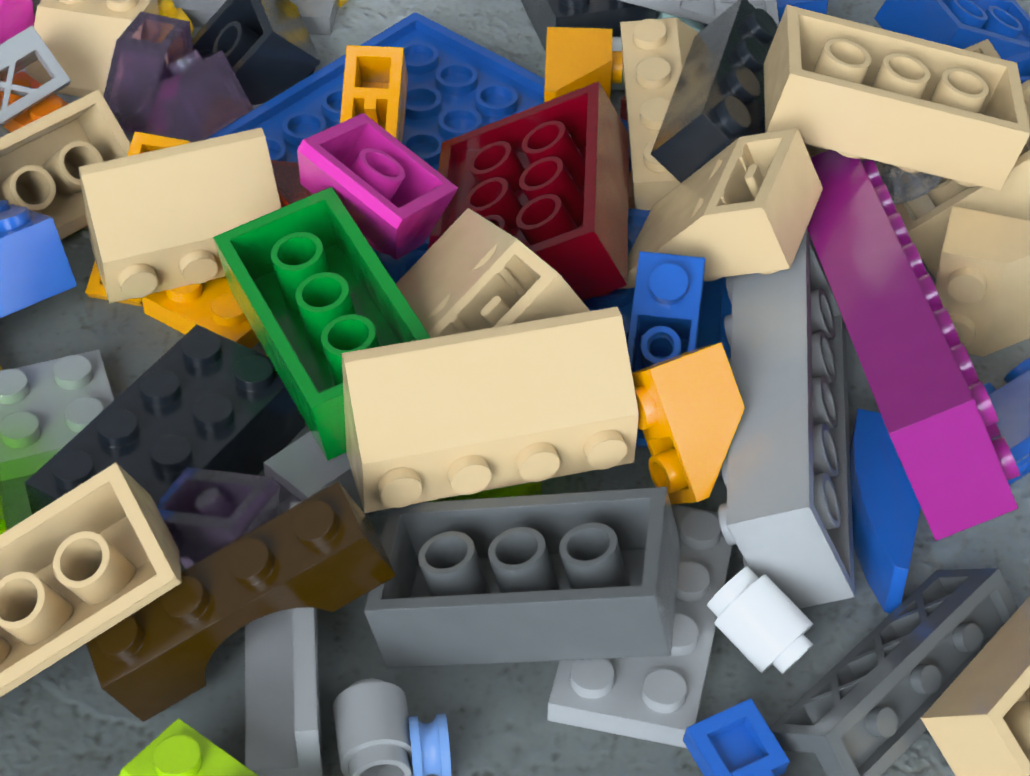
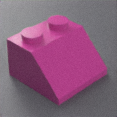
[297,113,458,260]

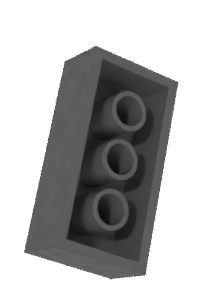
[364,487,681,668]

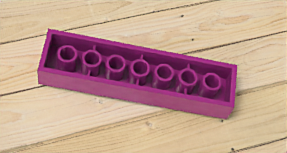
[807,150,1020,541]

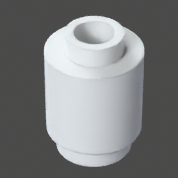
[707,566,813,674]

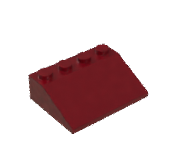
[428,81,629,301]

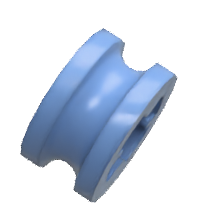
[408,713,451,776]

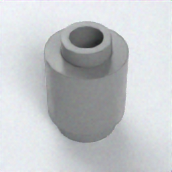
[333,678,412,776]

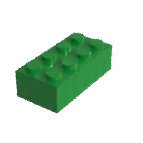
[213,187,431,461]

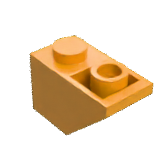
[632,342,745,505]

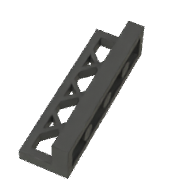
[770,568,1018,776]

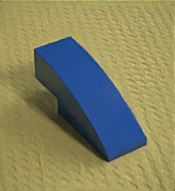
[850,409,921,613]

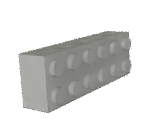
[718,229,855,609]

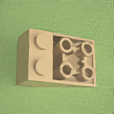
[618,128,823,289]
[396,208,590,338]

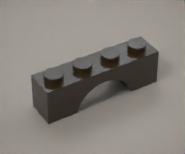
[86,481,396,722]

